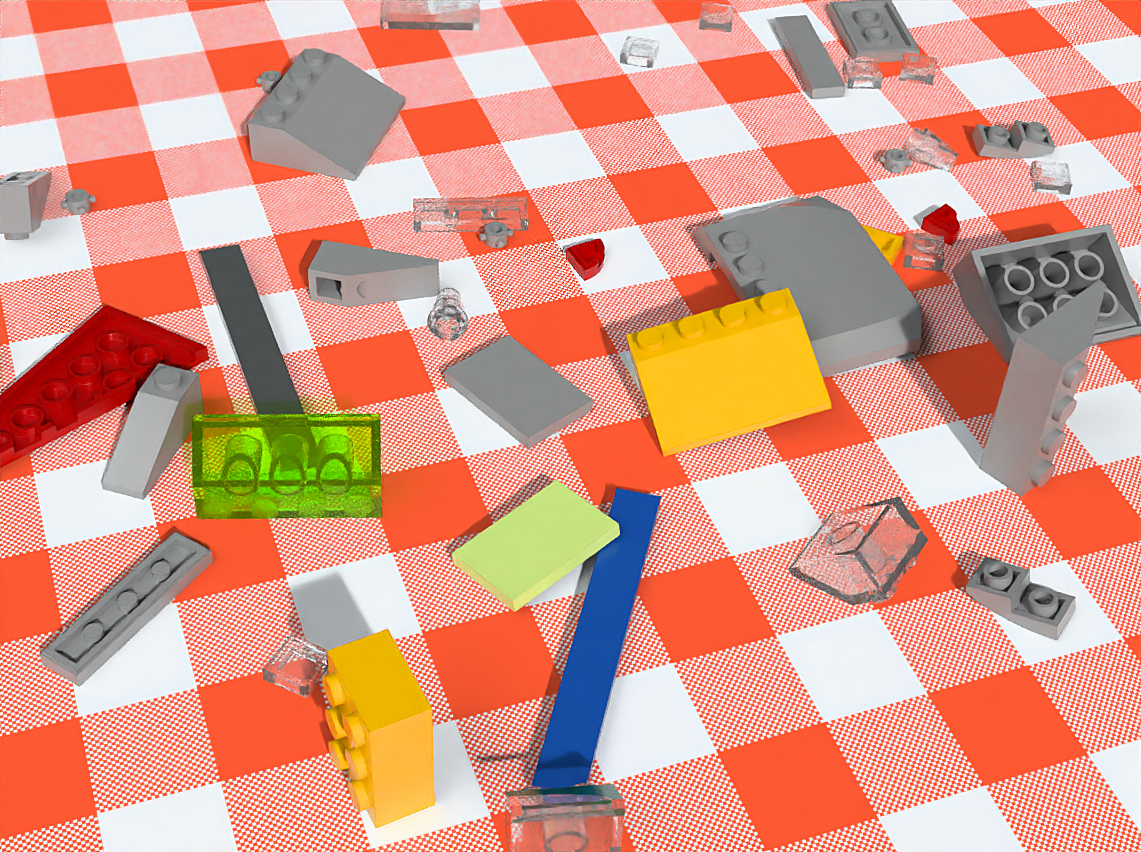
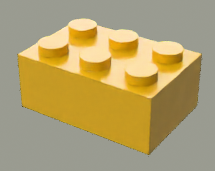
[322,629,435,829]

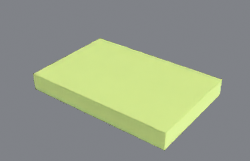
[452,480,620,612]

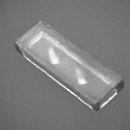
[413,197,529,232]

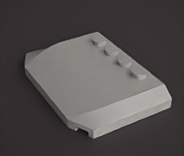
[695,195,922,378]

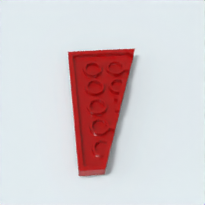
[0,305,209,468]

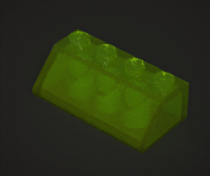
[192,413,384,520]

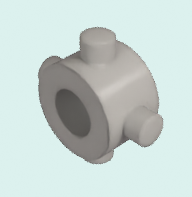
[257,70,282,94]
[880,149,912,173]
[61,189,96,215]
[479,222,513,248]

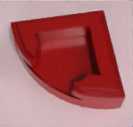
[921,204,960,246]
[566,238,605,281]

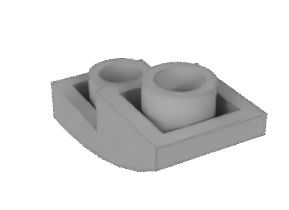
[972,120,1056,159]
[966,557,1076,640]

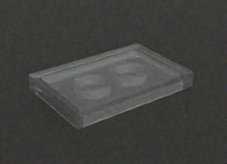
[380,0,480,31]

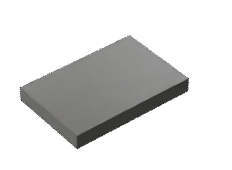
[828,0,920,64]
[444,335,593,449]

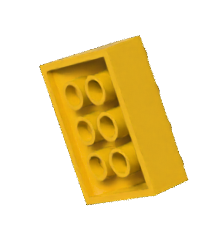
[626,288,832,457]

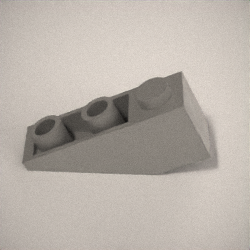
[308,240,440,307]

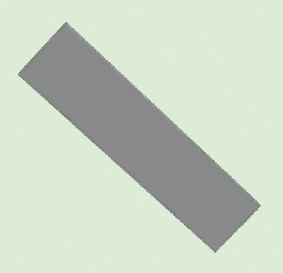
[774,15,846,99]
[39,531,213,687]

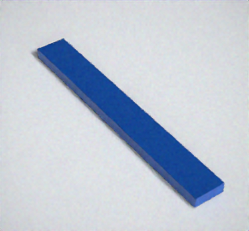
[531,488,661,806]

